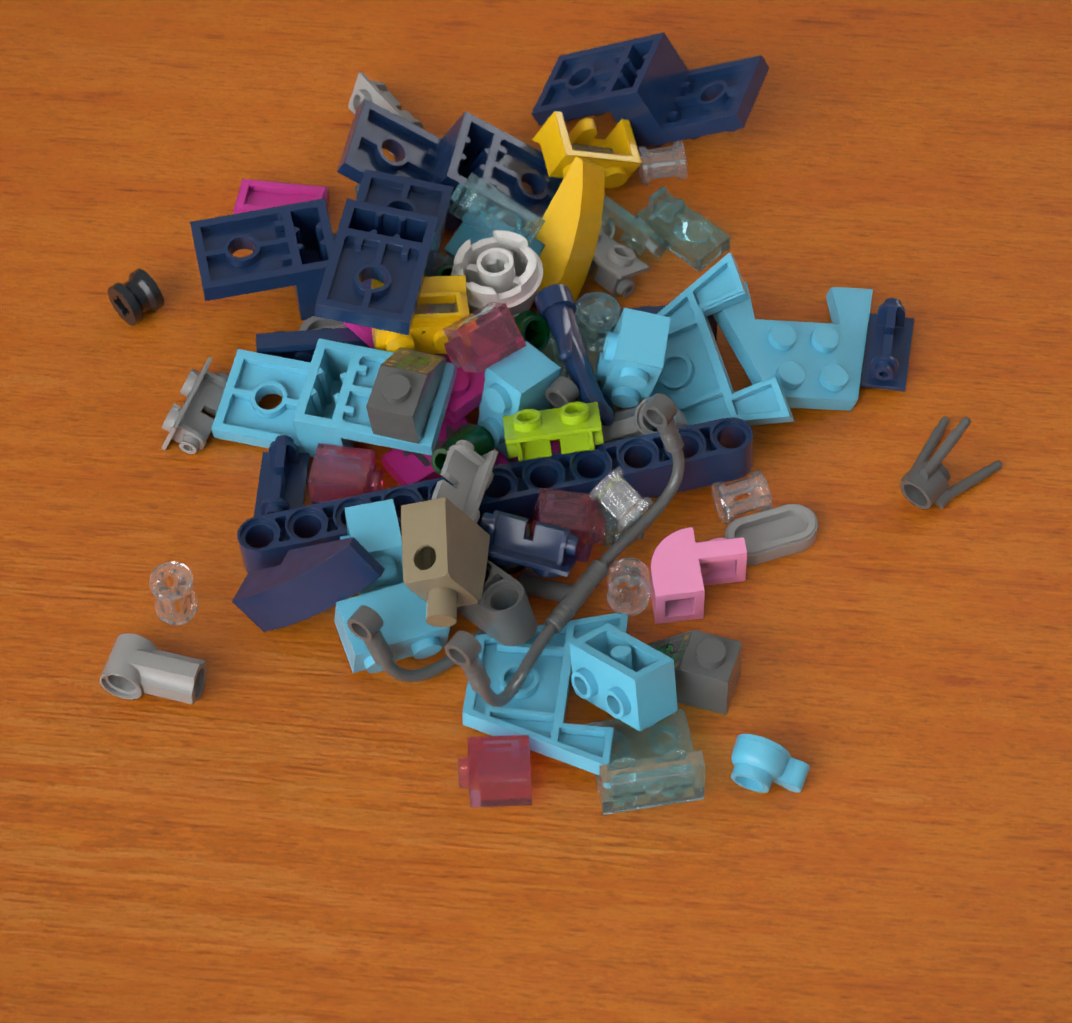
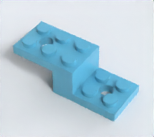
[211,338,457,462]

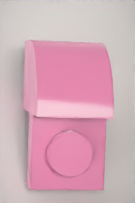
[650,527,747,624]

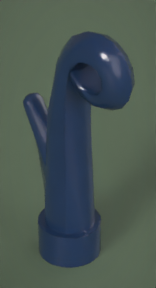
[534,284,616,426]

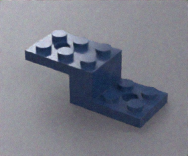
[531,32,769,149]
[337,99,564,233]
[315,169,454,335]
[190,198,337,321]

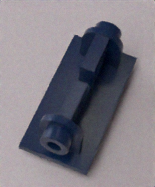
[860,298,914,392]
[254,435,310,517]
[480,510,580,578]

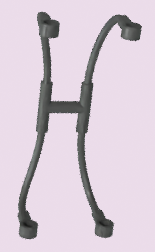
[347,376,685,707]

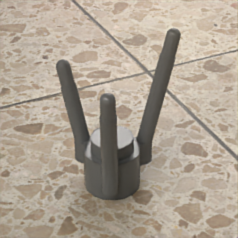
[900,416,1002,509]

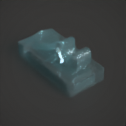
[449,173,545,246]
[635,186,730,272]
[601,194,670,259]

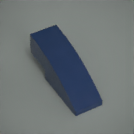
[232,537,385,632]

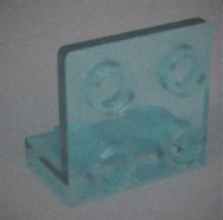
[587,709,706,815]

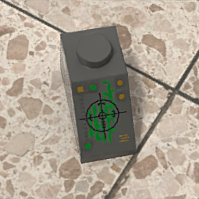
[366,347,447,444]
[647,630,742,715]

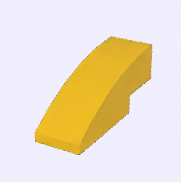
[532,156,604,302]

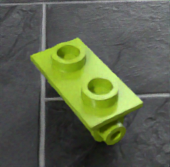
[503,402,604,462]

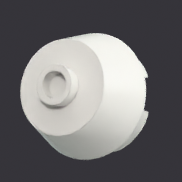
[451,230,543,322]

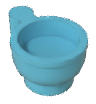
[730,734,810,793]

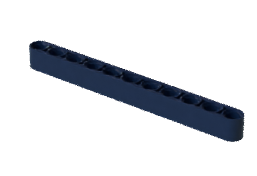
[237,417,753,572]

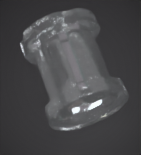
[637,140,687,185]
[588,466,653,532]
[712,470,772,524]
[607,558,651,616]
[149,562,199,625]

